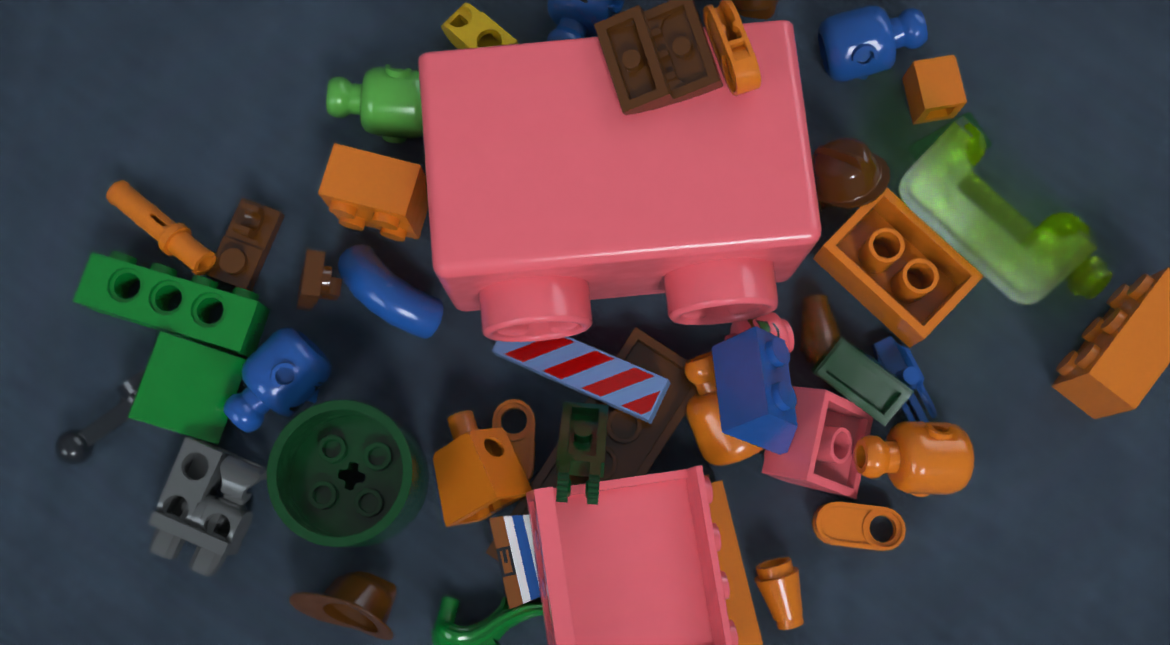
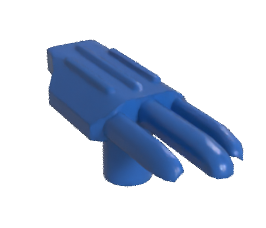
[871,336,937,422]

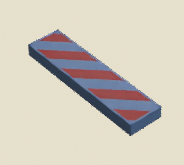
[492,337,671,424]

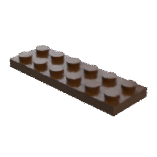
[485,327,698,562]

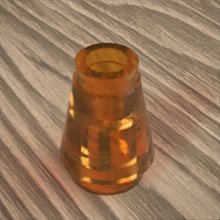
[800,295,842,363]

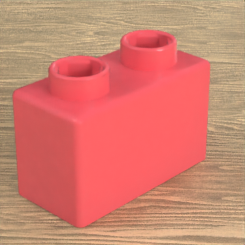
[418,20,822,342]

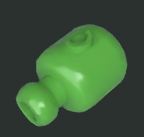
[326,64,423,143]

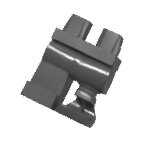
[147,437,267,577]

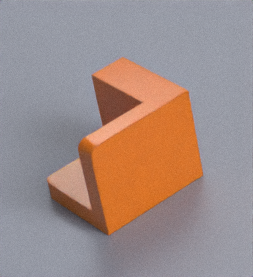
[902,55,967,125]

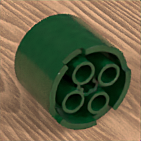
[267,400,429,547]

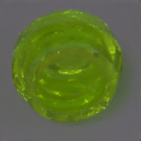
[1064,256,1113,300]

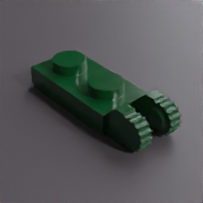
[556,402,609,505]

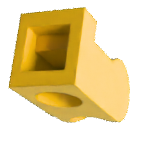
[441,2,518,49]

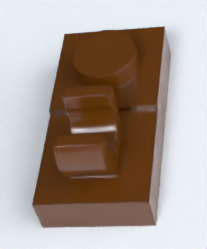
[206,198,285,291]
[296,249,342,311]

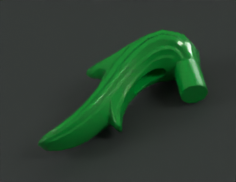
[431,597,543,645]

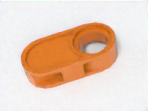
[703,0,761,96]
[492,399,536,481]
[812,502,906,551]

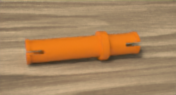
[106,180,216,276]

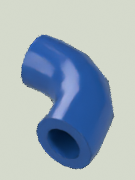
[338,245,444,339]

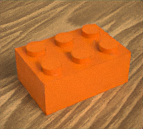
[813,188,985,348]
[1051,267,1170,419]

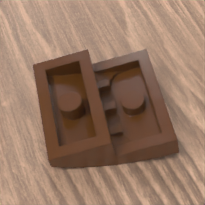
[594,0,723,115]

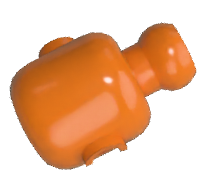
[684,351,763,466]
[854,421,975,497]

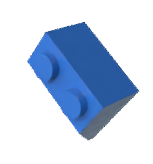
[712,326,798,455]

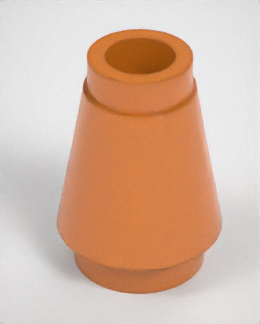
[754,557,804,630]

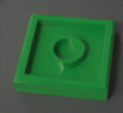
[127,331,246,444]

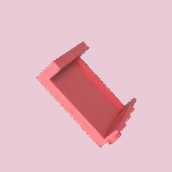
[526,465,738,645]

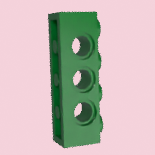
[72,250,271,357]

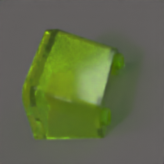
[899,116,1098,305]

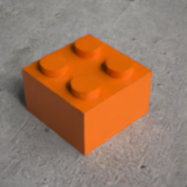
[318,143,428,242]

